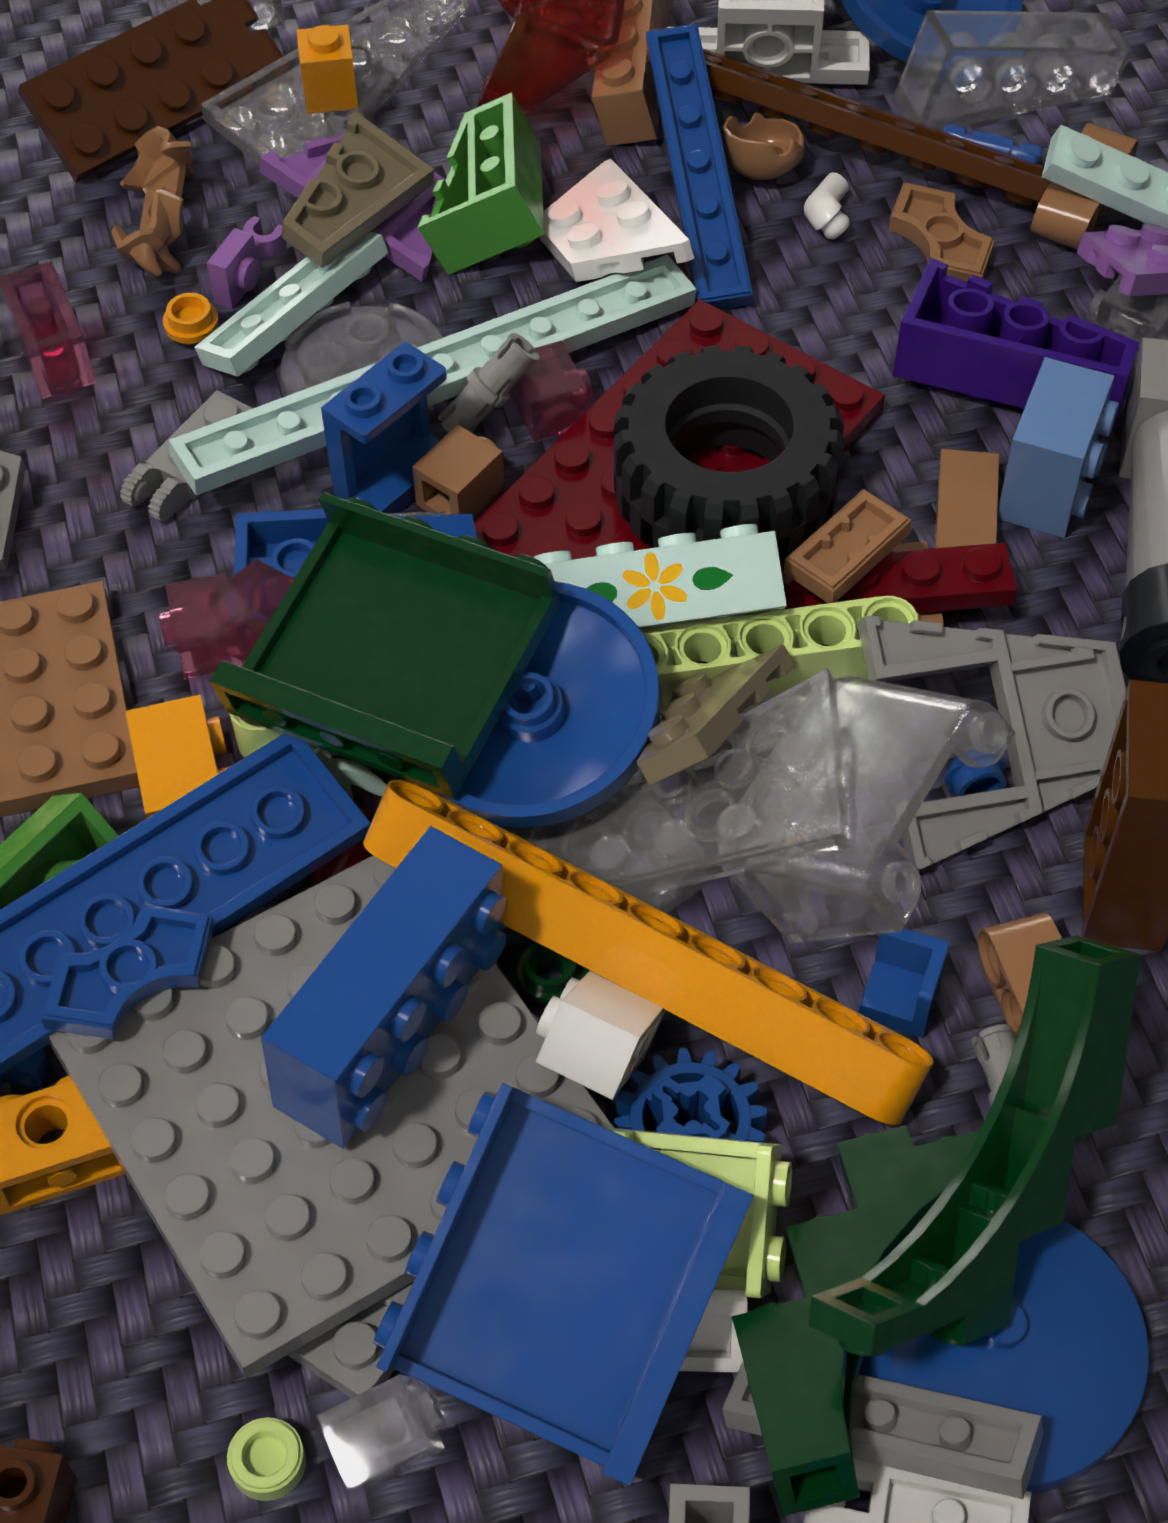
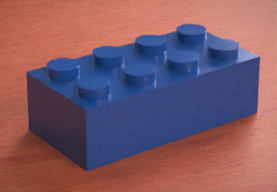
[261,826,506,1149]

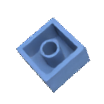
[997,357,1119,538]

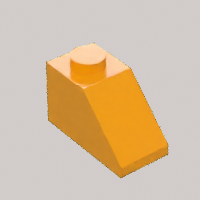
[296,25,359,114]

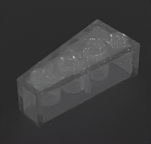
[894,10,1132,130]

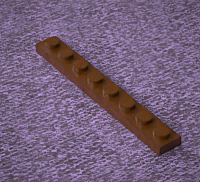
[703,49,1051,205]

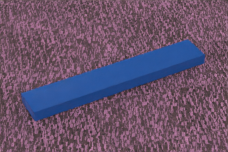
[646,23,753,310]

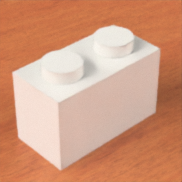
[536,970,666,1100]

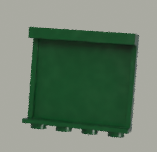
[209,492,561,799]

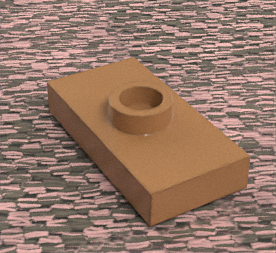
[784,489,912,603]

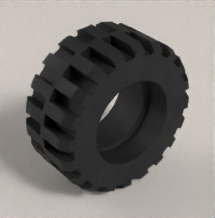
[614,345,845,560]

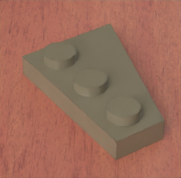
[282,111,434,268]
[636,644,795,786]

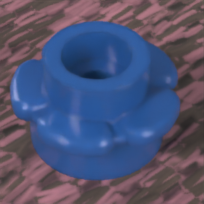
[945,749,1007,797]

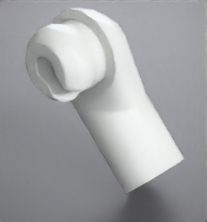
[804,172,850,239]

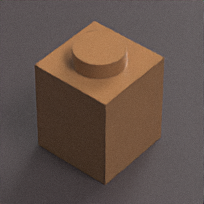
[412,425,505,520]

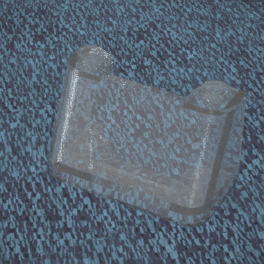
[720,675,1016,943]

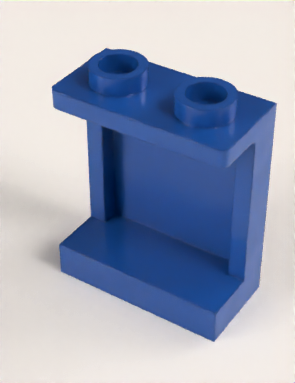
[321,341,447,516]

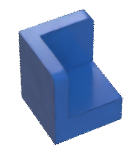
[858,923,950,1038]

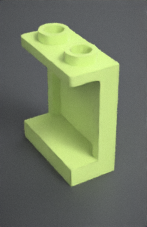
[606,1128,792,1299]

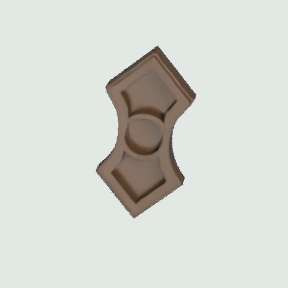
[888,182,995,282]

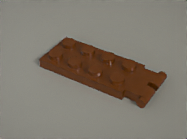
[18,0,290,182]

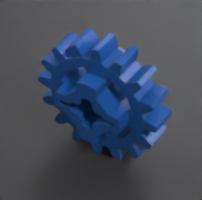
[614,1048,767,1143]

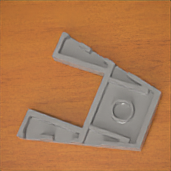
[857,616,1126,873]

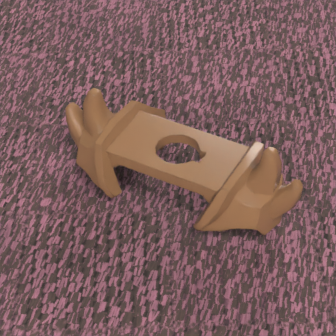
[111,126,195,277]

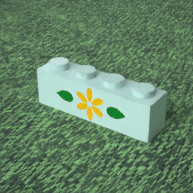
[534,524,787,629]

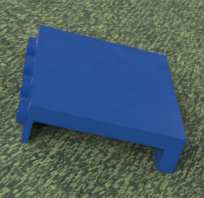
[373,1083,754,1486]

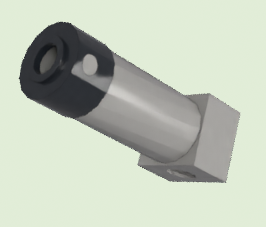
[1119,337,1168,684]

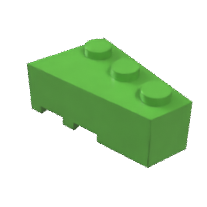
[417,92,545,275]

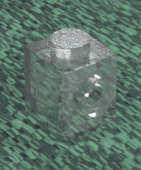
[317,1374,447,1490]

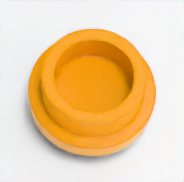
[163,293,219,344]

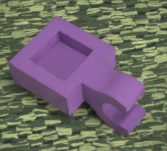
[206,216,287,309]

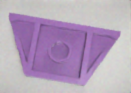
[259,131,446,282]
[1077,224,1168,297]

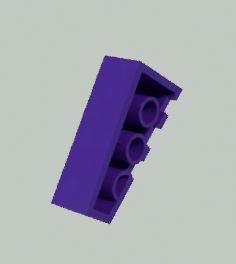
[893,257,1140,431]

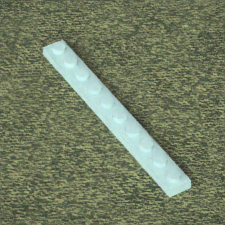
[169,254,697,496]

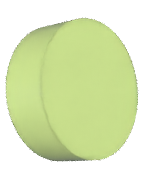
[227,1417,306,1501]

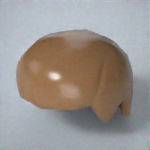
[722,112,805,181]

